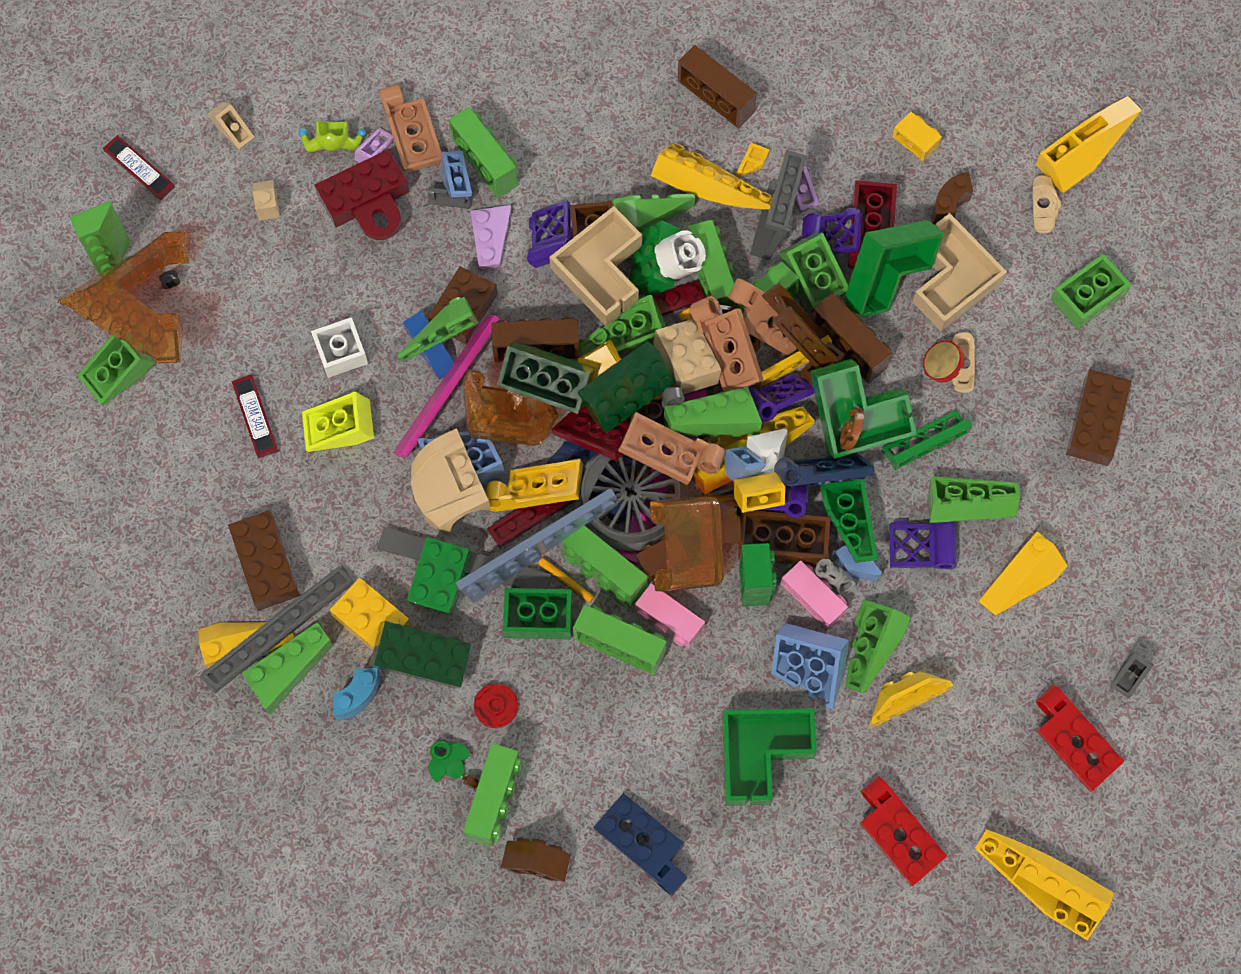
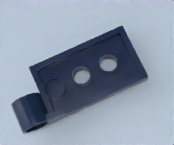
[545,440,633,524]
[774,452,874,486]
[593,793,687,896]

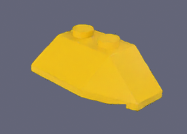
[869,671,953,729]

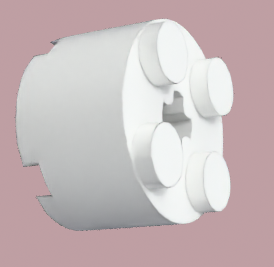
[654,231,706,279]

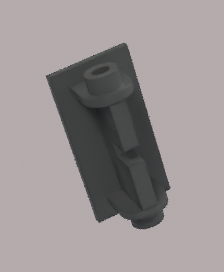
[428,184,472,209]

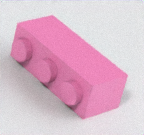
[780,561,848,630]
[635,584,705,648]

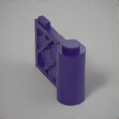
[527,200,571,268]
[801,207,862,255]
[748,373,815,422]
[762,482,809,518]
[889,520,957,569]

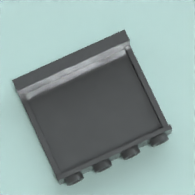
[750,150,807,261]

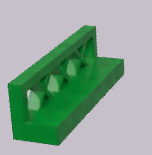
[882,410,972,470]

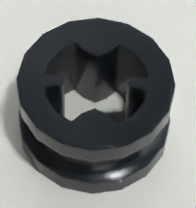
[159,270,180,289]

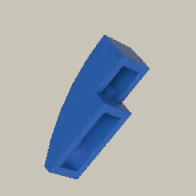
[403,311,454,380]

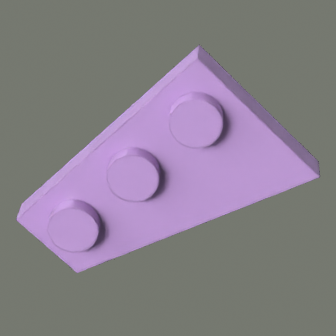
[470,205,512,270]

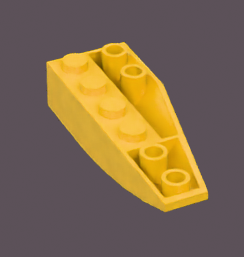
[1036,96,1142,194]
[651,144,772,209]
[692,406,815,495]
[975,829,1115,940]

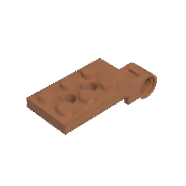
[379,84,442,173]
[727,278,797,357]
[690,296,764,392]
[618,412,725,485]

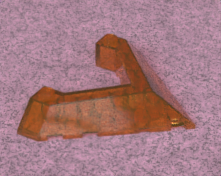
[58,229,191,364]

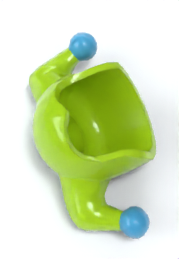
[298,121,366,153]

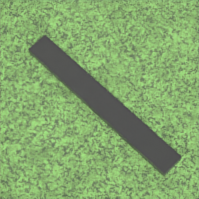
[377,527,552,589]
[200,566,354,694]

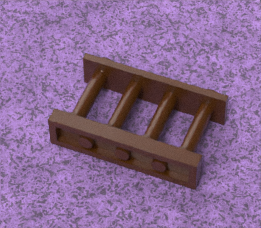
[762,283,839,369]

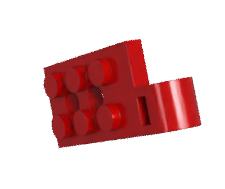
[1035,685,1125,792]
[859,776,947,886]

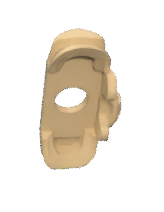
[1033,175,1062,233]
[952,333,975,393]

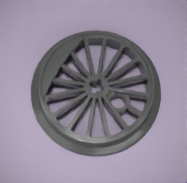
[574,454,687,551]

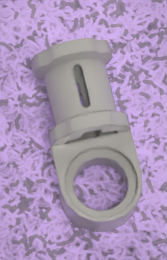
[815,559,856,595]

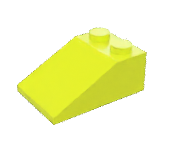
[302,392,374,452]

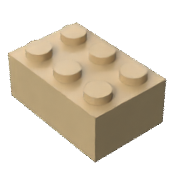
[653,319,721,394]

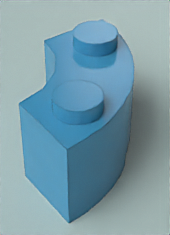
[333,668,381,720]

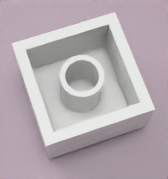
[311,317,368,378]

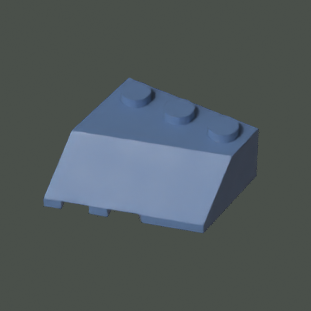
[417,429,506,485]
[771,623,849,710]

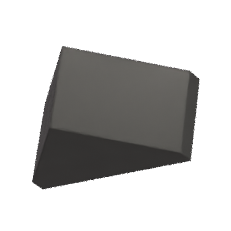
[1110,652,1154,699]

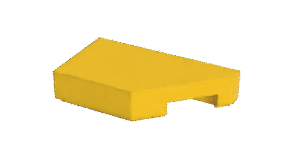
[736,142,770,177]

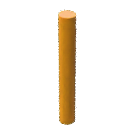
[538,557,595,603]

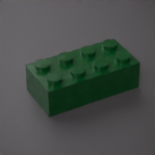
[497,341,595,414]
[578,341,676,433]
[369,621,471,688]

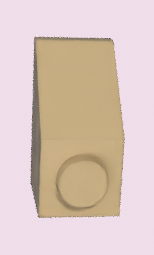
[207,102,254,149]
[253,179,280,221]

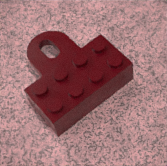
[314,149,409,240]

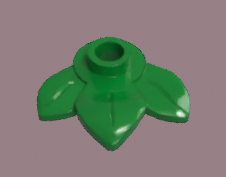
[428,740,471,782]

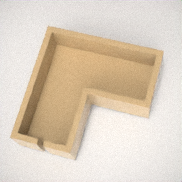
[549,206,642,326]
[913,213,1007,332]

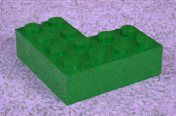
[844,220,944,318]
[810,359,917,459]
[722,708,817,806]

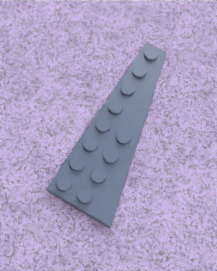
[456,488,619,603]

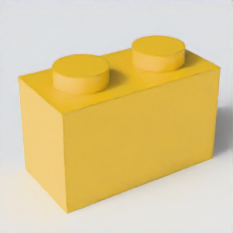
[892,112,942,161]
[734,472,785,513]

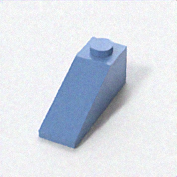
[441,151,472,197]

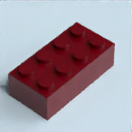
[847,180,897,267]

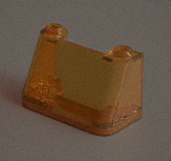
[463,369,559,446]
[650,496,724,592]

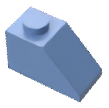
[725,446,765,481]
[833,545,882,581]

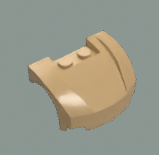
[411,428,491,536]

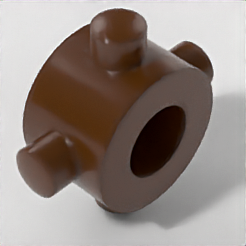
[462,775,479,790]

